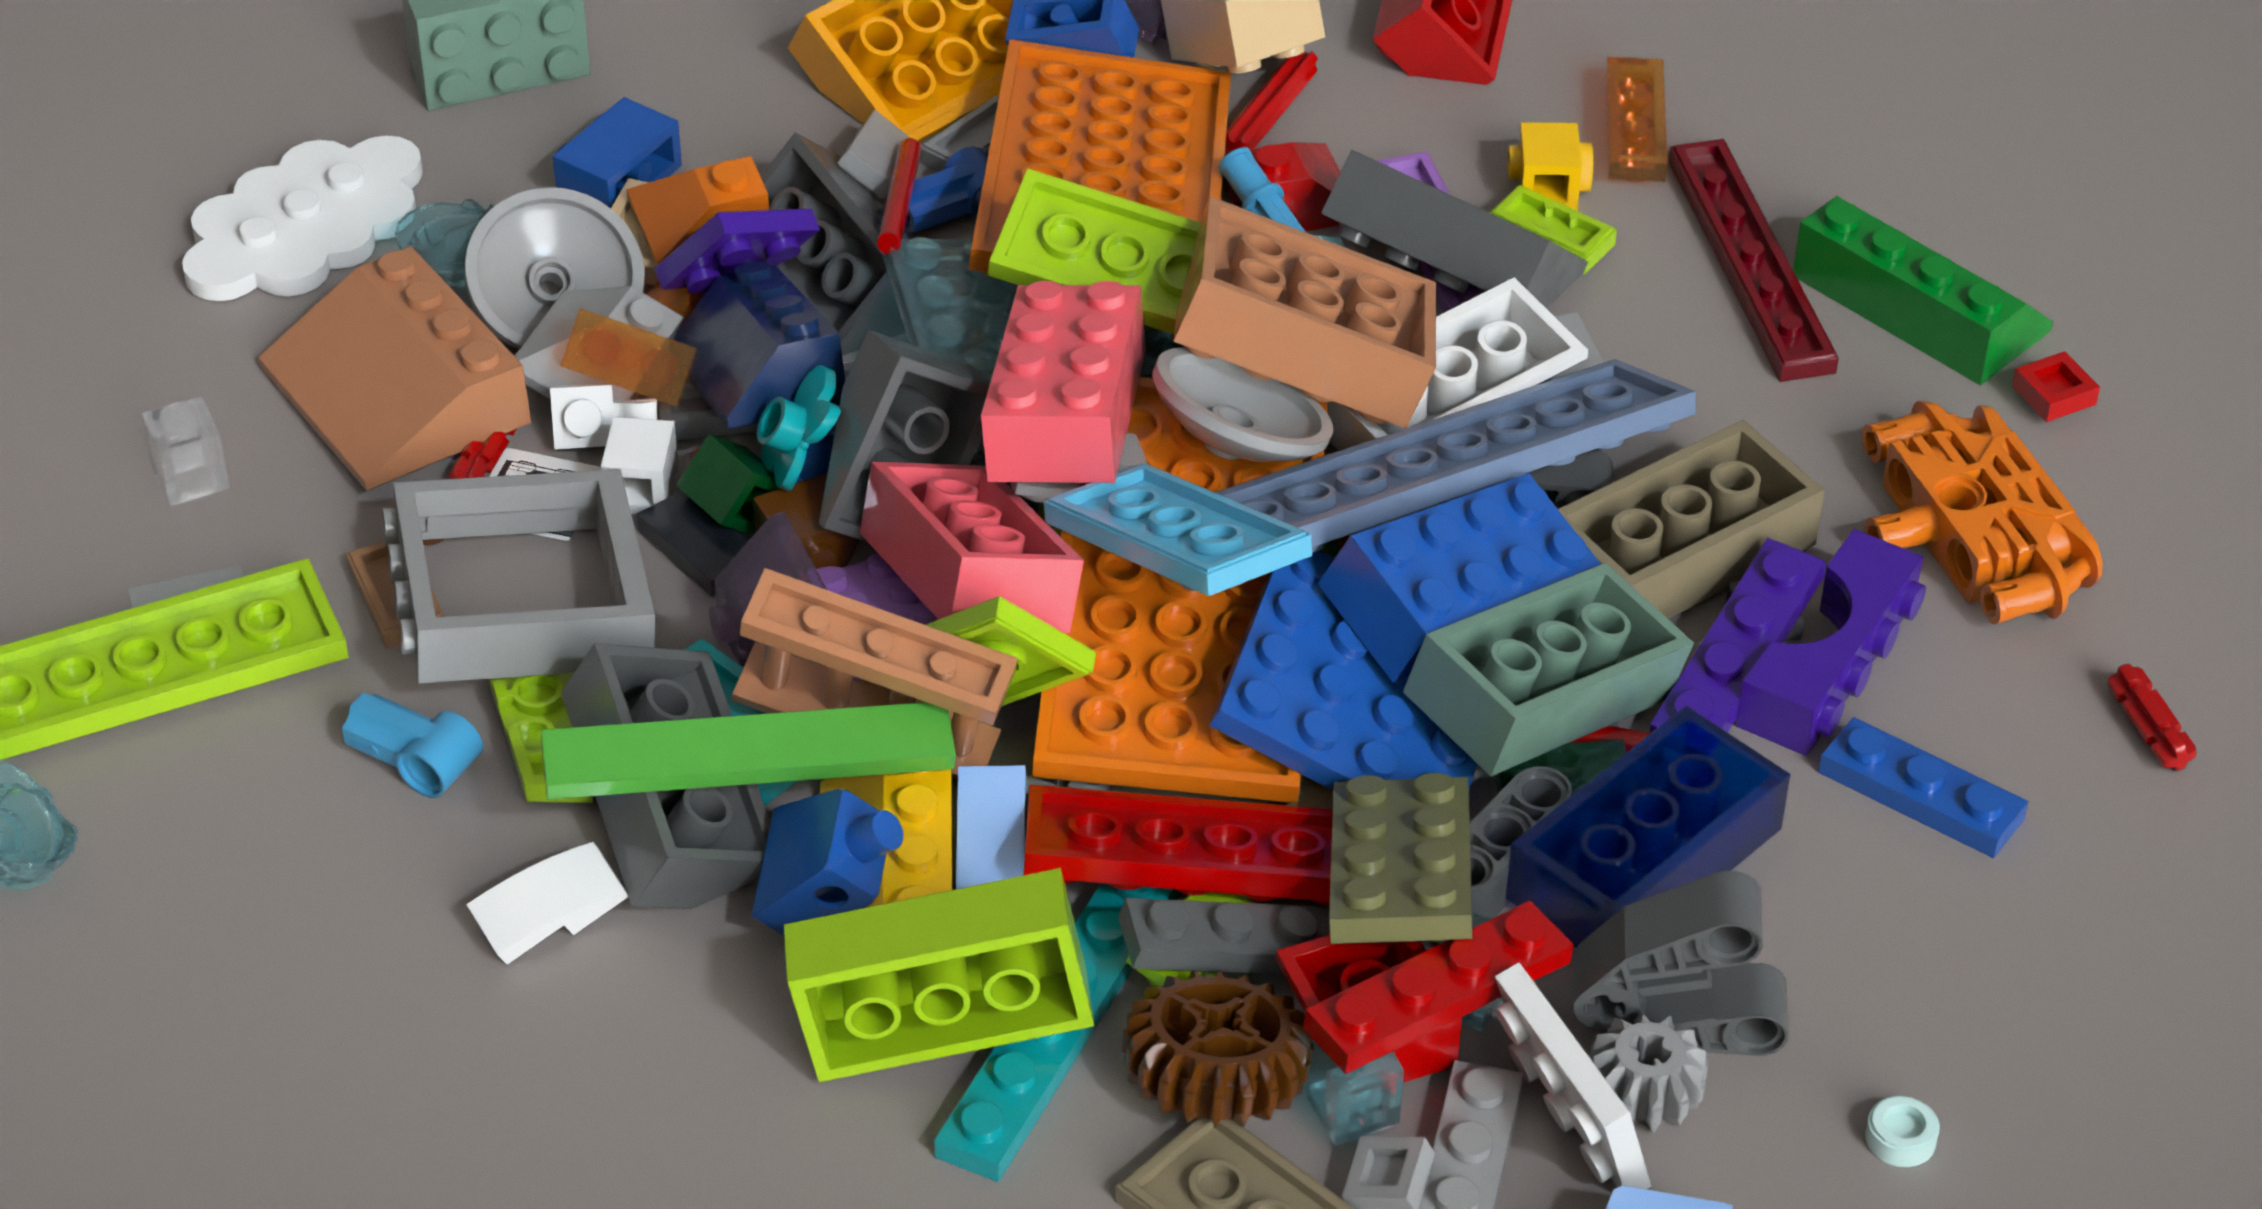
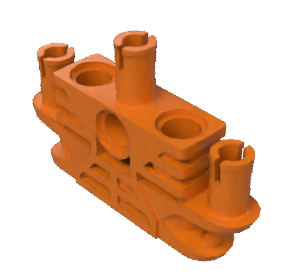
[1862,401,2103,625]

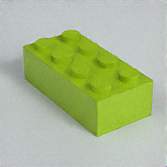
[784,868,1094,1082]

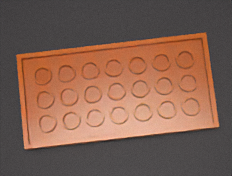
[968,39,1231,279]
[1032,377,1328,803]

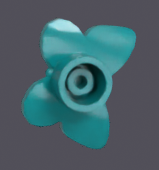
[757,365,841,492]

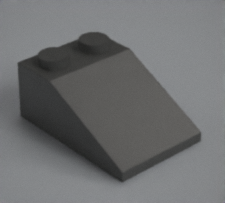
[819,330,991,541]

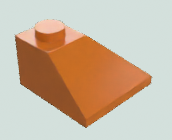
[626,156,769,266]

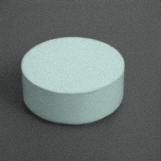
[1865,1096,1940,1167]

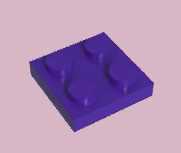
[655,209,820,293]

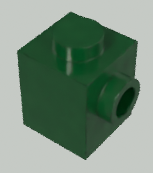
[676,434,780,536]

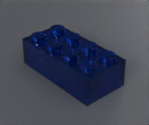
[1505,705,1791,948]

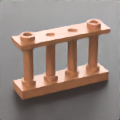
[731,568,1018,782]

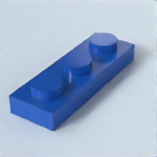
[1818,717,2029,859]

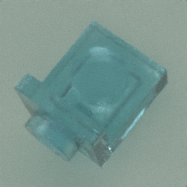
[1308,1051,1404,1146]

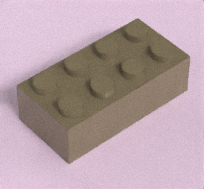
[1558,419,1825,619]

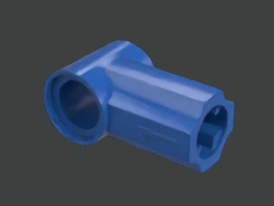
[904,146,988,236]

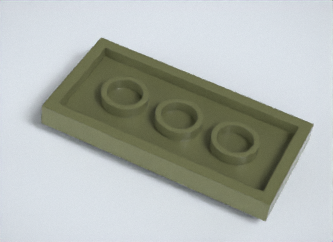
[1329,773,1473,944]

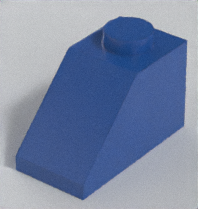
[1005,0,1139,58]

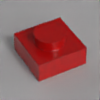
[2012,351,2100,422]

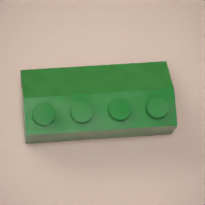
[1793,196,2053,386]

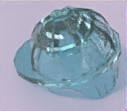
[394,199,494,289]
[0,762,78,892]

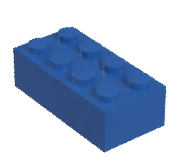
[1317,473,1601,683]

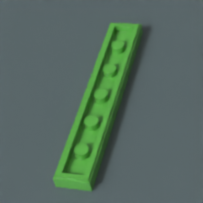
[541,702,956,799]

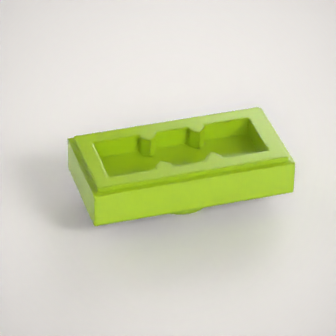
[1489,185,1617,275]

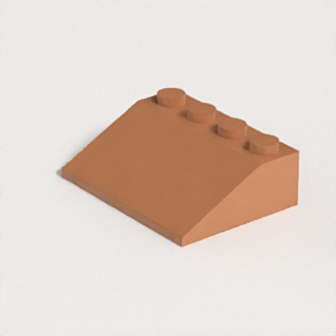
[1174,196,1436,429]
[258,246,531,491]

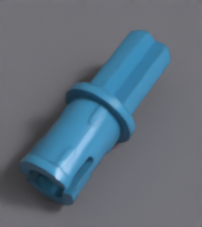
[1218,147,1305,232]

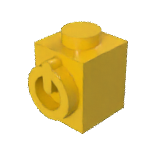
[1507,122,1593,211]

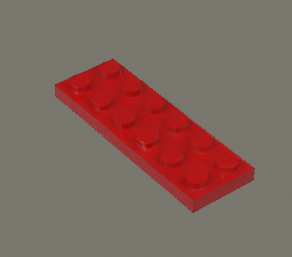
[1023,784,1333,907]

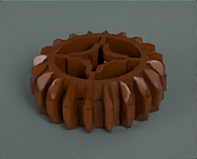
[1122,970,1314,1128]

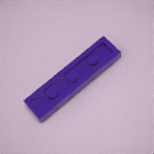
[1650,538,1825,764]

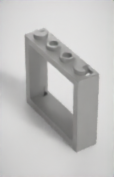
[382,469,655,684]

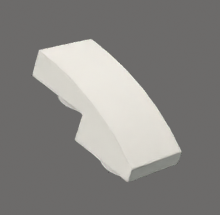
[466,842,629,965]

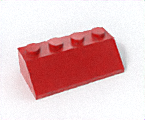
[1372,0,1512,85]

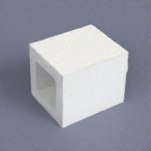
[601,417,678,515]

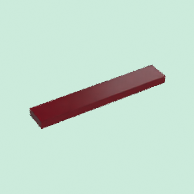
[1668,139,1839,382]

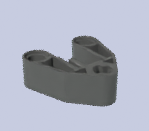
[1574,871,1788,1056]

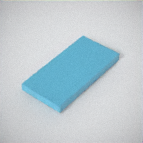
[1044,463,1312,596]

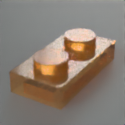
[560,308,699,406]

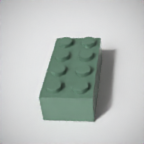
[1403,563,1694,776]

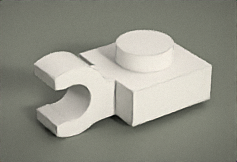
[550,383,658,449]

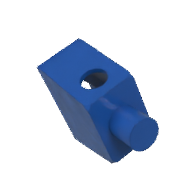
[751,788,903,936]

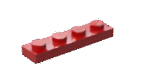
[1303,900,1574,1075]

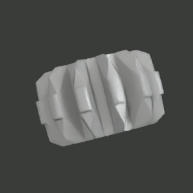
[1590,1010,1708,1133]

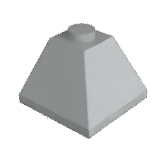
[515,286,683,401]

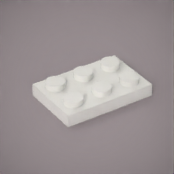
[1495,963,1651,1189]

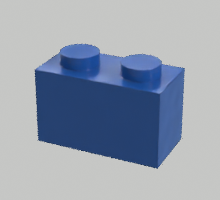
[552,97,682,208]

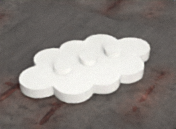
[182,135,423,301]

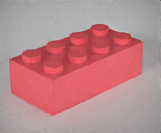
[981,281,1146,483]
[859,462,1084,633]

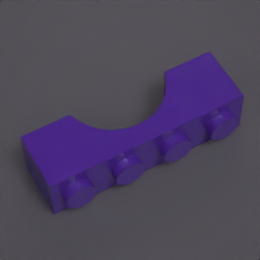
[1736,529,1926,756]

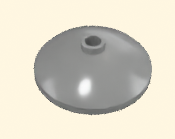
[464,187,644,350]
[1152,347,1334,462]

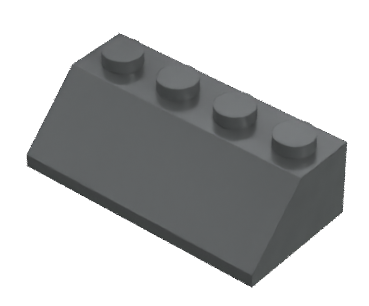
[761,132,949,356]
[1321,149,1588,308]
[561,643,771,909]

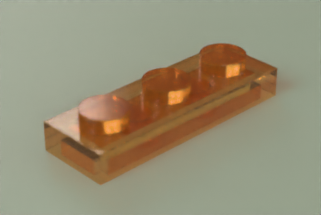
[1606,57,1667,182]

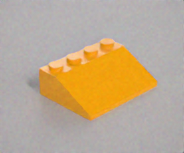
[788,0,1013,143]

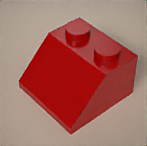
[1276,935,1462,1086]

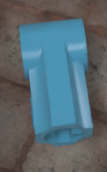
[342,692,483,798]

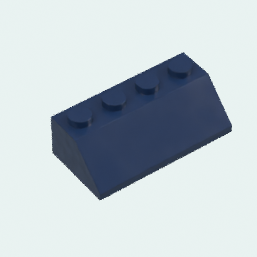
[669,262,846,429]

